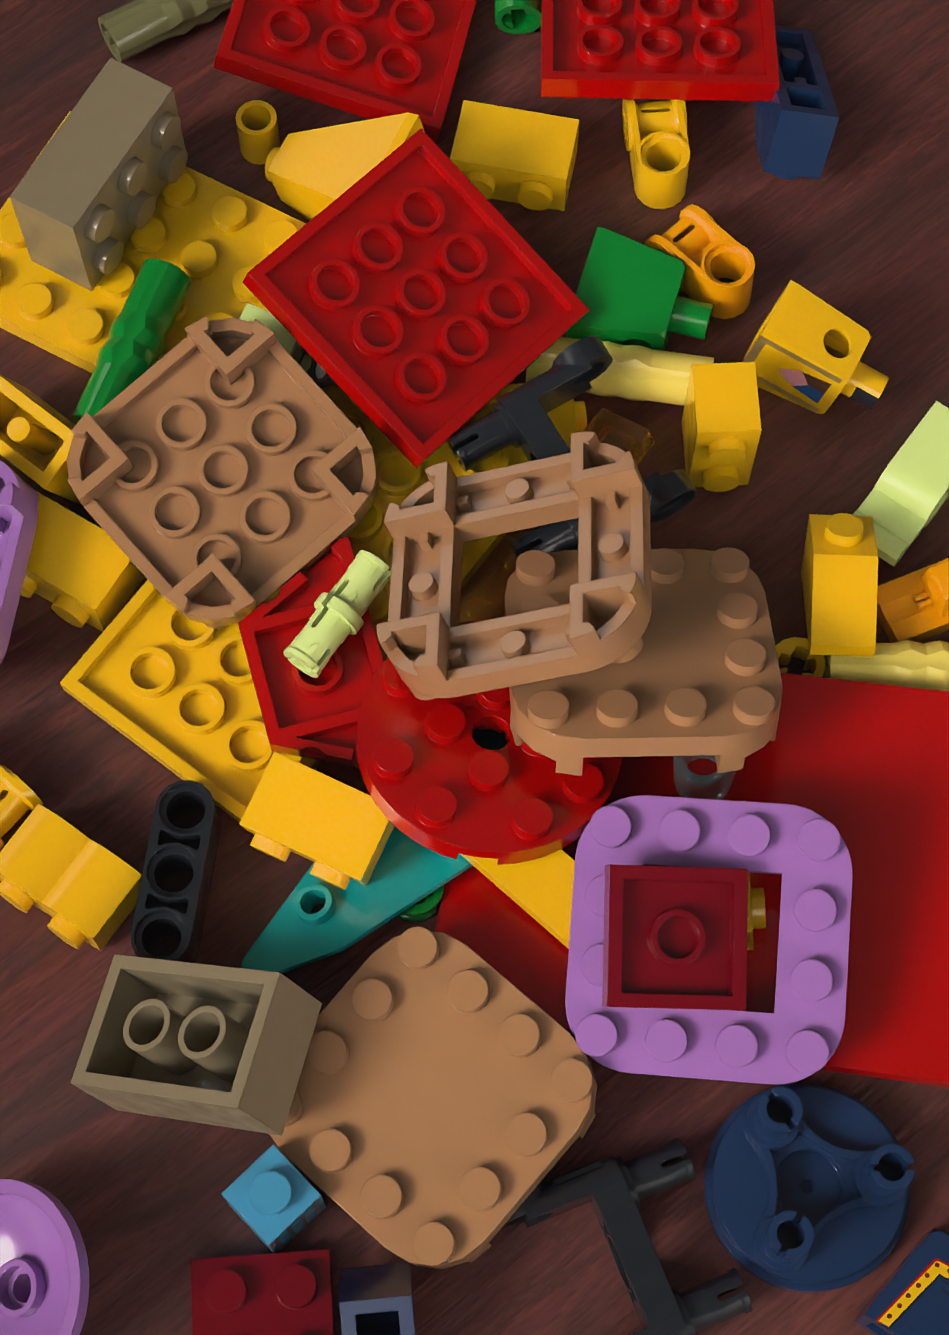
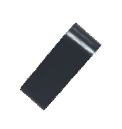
[131,780,221,963]

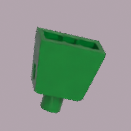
[566,227,714,351]

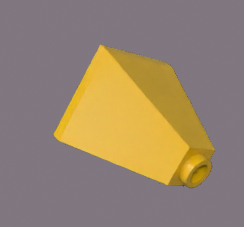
[265,112,425,221]

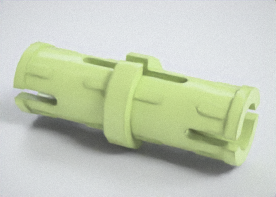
[283,550,391,678]

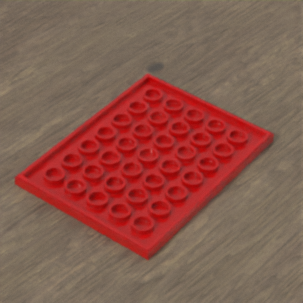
[436,673,949,1088]

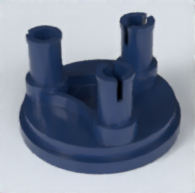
[703,1083,915,1293]

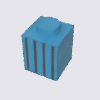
[221,1144,326,1253]

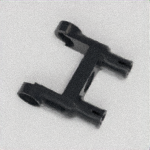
[447,335,698,558]
[501,1138,753,1335]

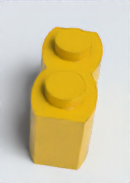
[0,804,142,951]

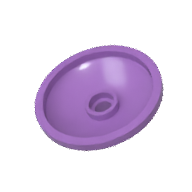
[0,1179,89,1335]

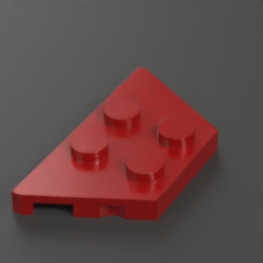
[238,537,383,768]

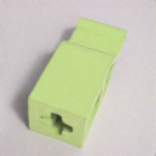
[853,401,949,567]

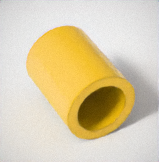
[236,100,281,165]

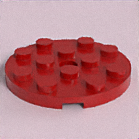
[356,621,622,865]

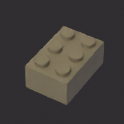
[10,57,188,291]
[71,954,322,1136]

